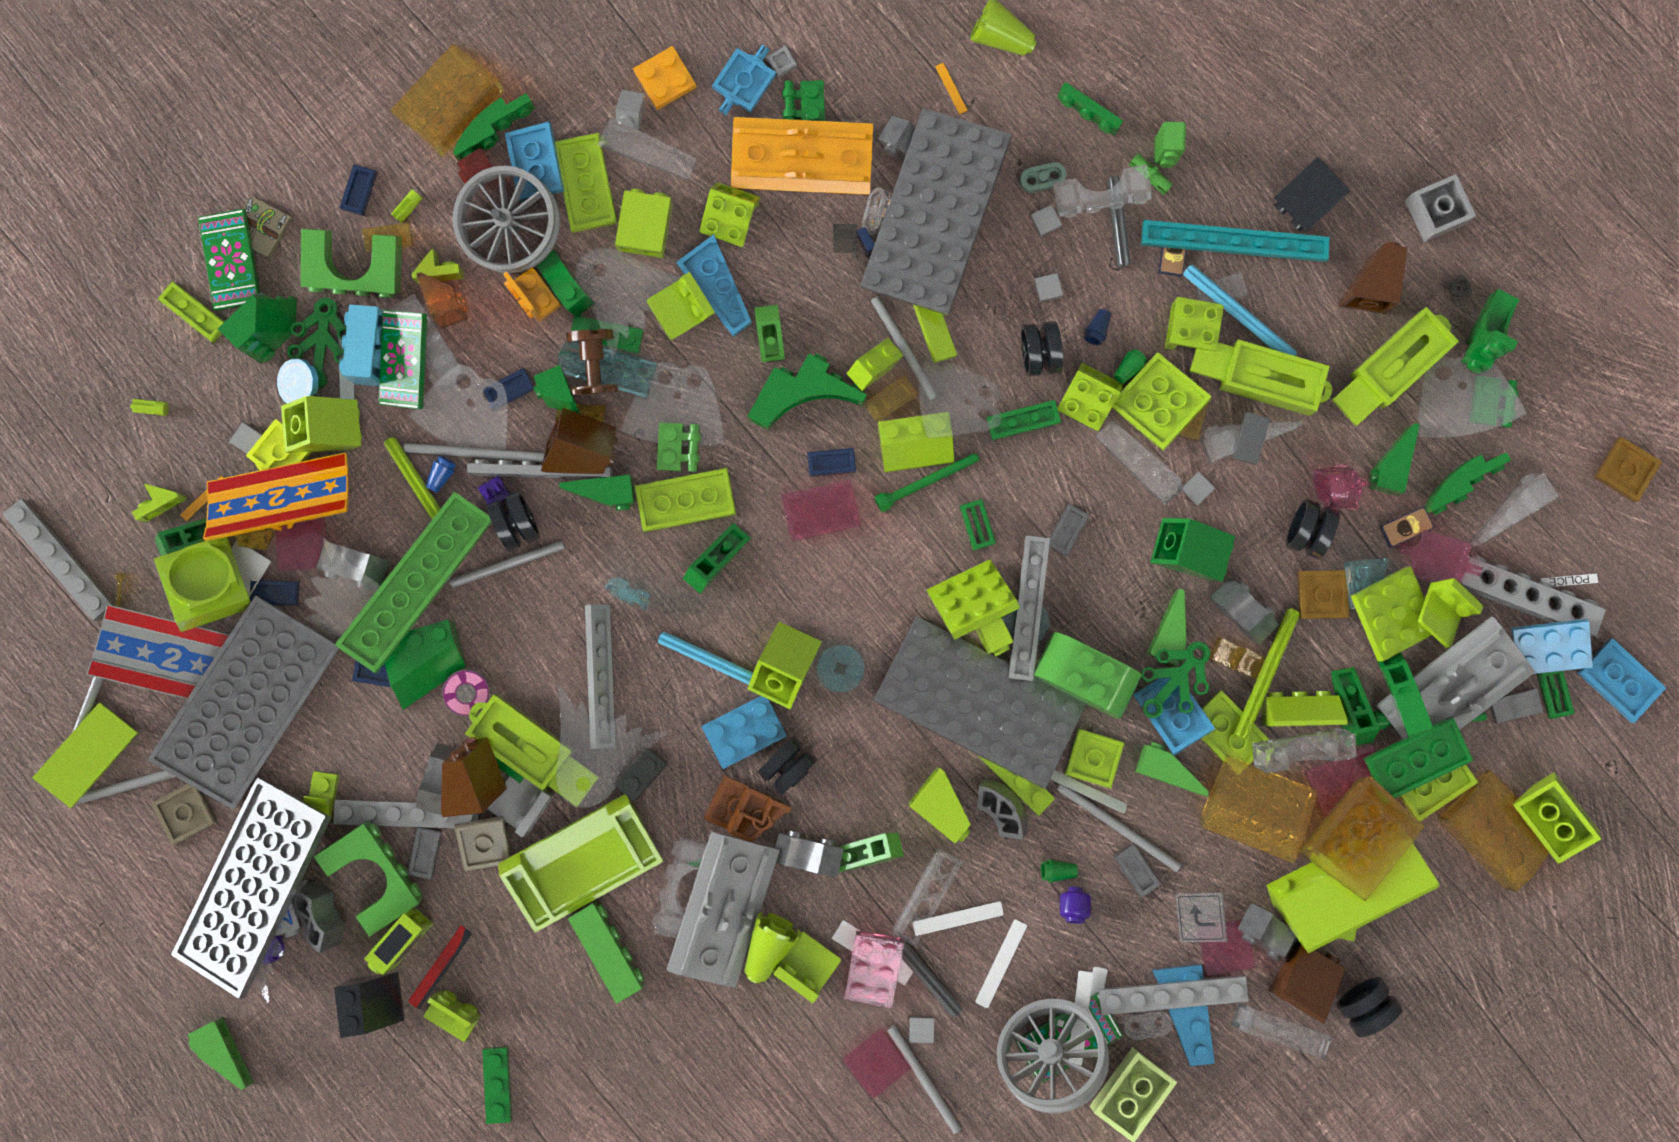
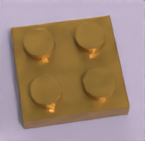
[1594,437,1662,502]
[1297,570,1349,619]

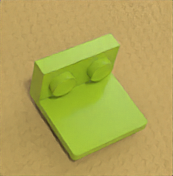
[699,182,761,247]
[646,272,715,340]
[1164,297,1224,352]
[1057,362,1123,431]
[1418,578,1483,648]
[773,931,841,1003]
[423,990,482,1042]

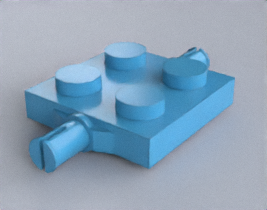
[712,45,776,115]

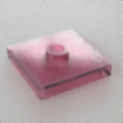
[1197,919,1255,976]
[842,1028,911,1099]

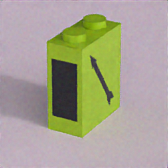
[364,908,434,975]

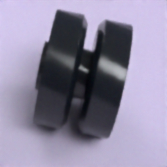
[1021,321,1063,377]
[486,491,540,552]
[1286,499,1340,559]
[757,735,818,796]
[1336,977,1402,1037]

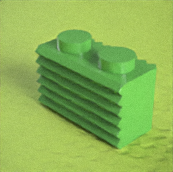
[1154,122,1186,168]

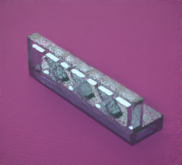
[558,340,657,398]

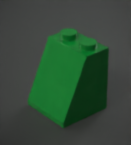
[1150,518,1235,582]

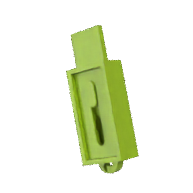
[1332,307,1459,426]
[1189,339,1332,416]
[465,694,599,807]

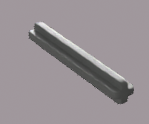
[1107,176,1131,268]
[891,937,963,1017]

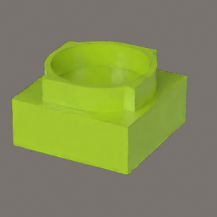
[154,537,251,632]

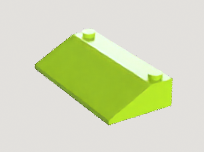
[498,794,664,933]
[1267,820,1440,953]

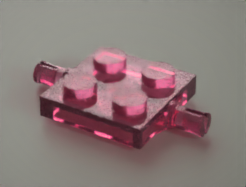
[1398,530,1483,583]

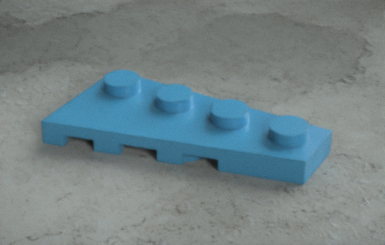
[676,234,752,337]
[1152,964,1215,1066]

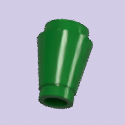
[1113,349,1147,384]
[1040,859,1078,883]

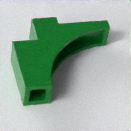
[1461,289,1519,373]
[747,353,867,431]

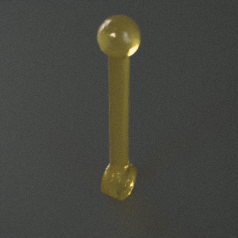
[115,572,125,607]

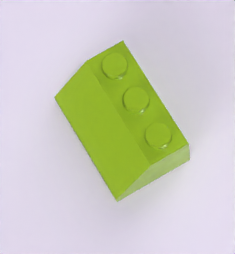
[878,412,954,473]
[1261,691,1348,726]
[1513,772,1601,864]

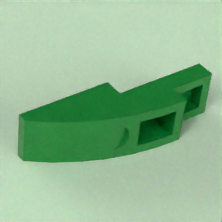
[453,93,535,163]
[1424,452,1511,515]
[1377,652,1434,738]

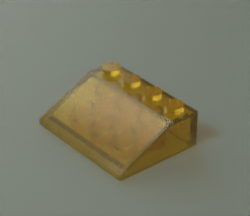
[390,44,504,157]
[1199,755,1318,863]
[1438,770,1549,892]
[1300,777,1425,901]

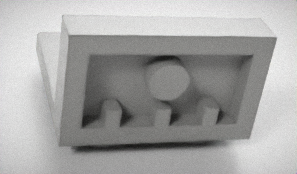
[488,776,555,837]

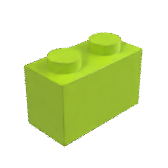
[847,338,903,391]
[975,618,1013,656]

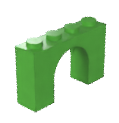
[301,229,402,298]
[314,820,423,937]

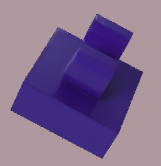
[478,476,510,504]

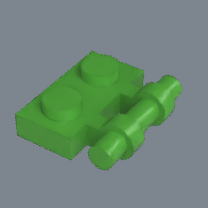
[657,423,701,472]

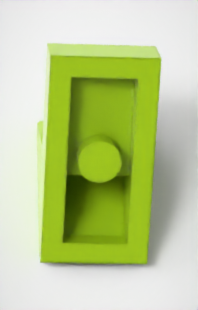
[412,249,464,284]
[132,484,187,523]
[303,771,339,822]

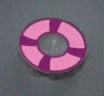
[442,669,491,717]

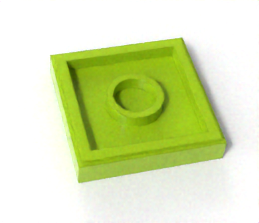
[1064,729,1124,788]

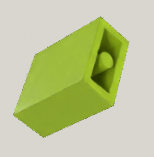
[615,189,673,258]

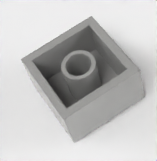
[1405,174,1476,242]

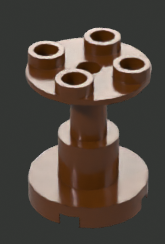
[566,329,619,395]

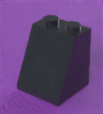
[1274,157,1351,232]
[334,971,405,1038]

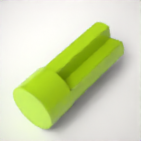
[391,189,423,223]
[130,398,169,416]

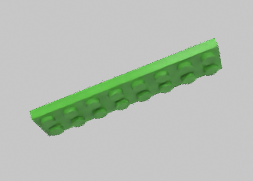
[335,492,492,674]

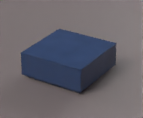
[857,227,875,257]

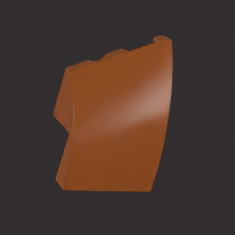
[703,774,791,842]

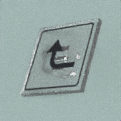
[1175,892,1228,943]

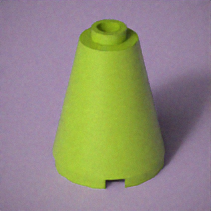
[970,0,1037,56]
[744,912,802,983]

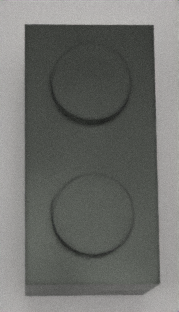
[615,748,668,802]

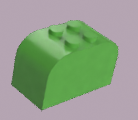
[1033,632,1142,719]

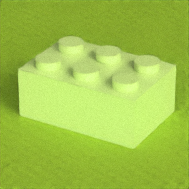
[1090,1047,1177,1142]

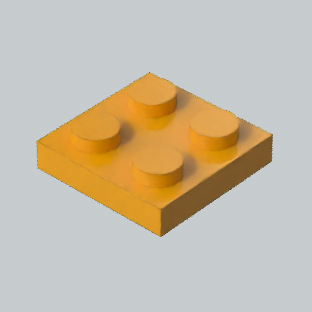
[633,46,697,110]

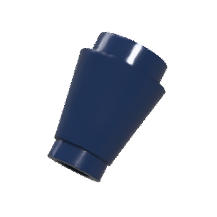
[1084,309,1111,346]

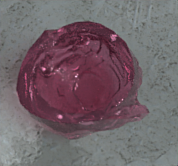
[1312,465,1367,511]

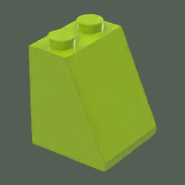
[281,396,362,453]
[747,622,822,709]
[908,767,971,844]

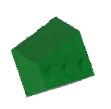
[217,295,297,364]
[385,620,467,710]

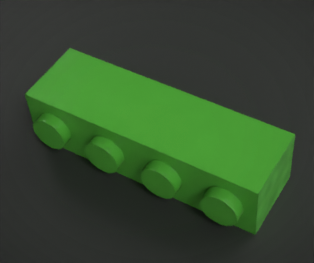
[568,901,645,1004]

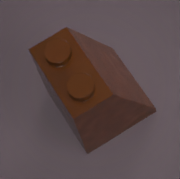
[1339,242,1408,314]
[541,408,618,474]
[441,737,507,817]
[1268,941,1345,1024]

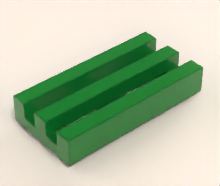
[959,499,996,551]
[1536,671,1575,719]

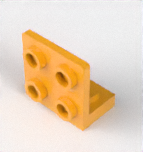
[503,267,561,322]

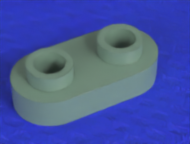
[1020,162,1066,193]

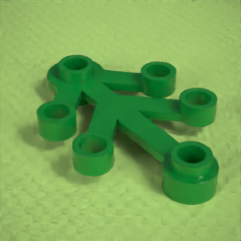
[287,298,347,389]
[1141,641,1210,718]

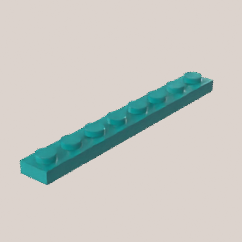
[1141,220,1330,262]

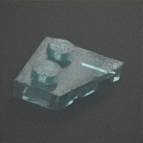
[1344,558,1388,610]

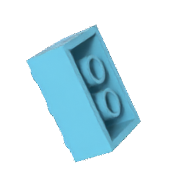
[339,305,382,386]

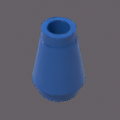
[426,456,456,492]

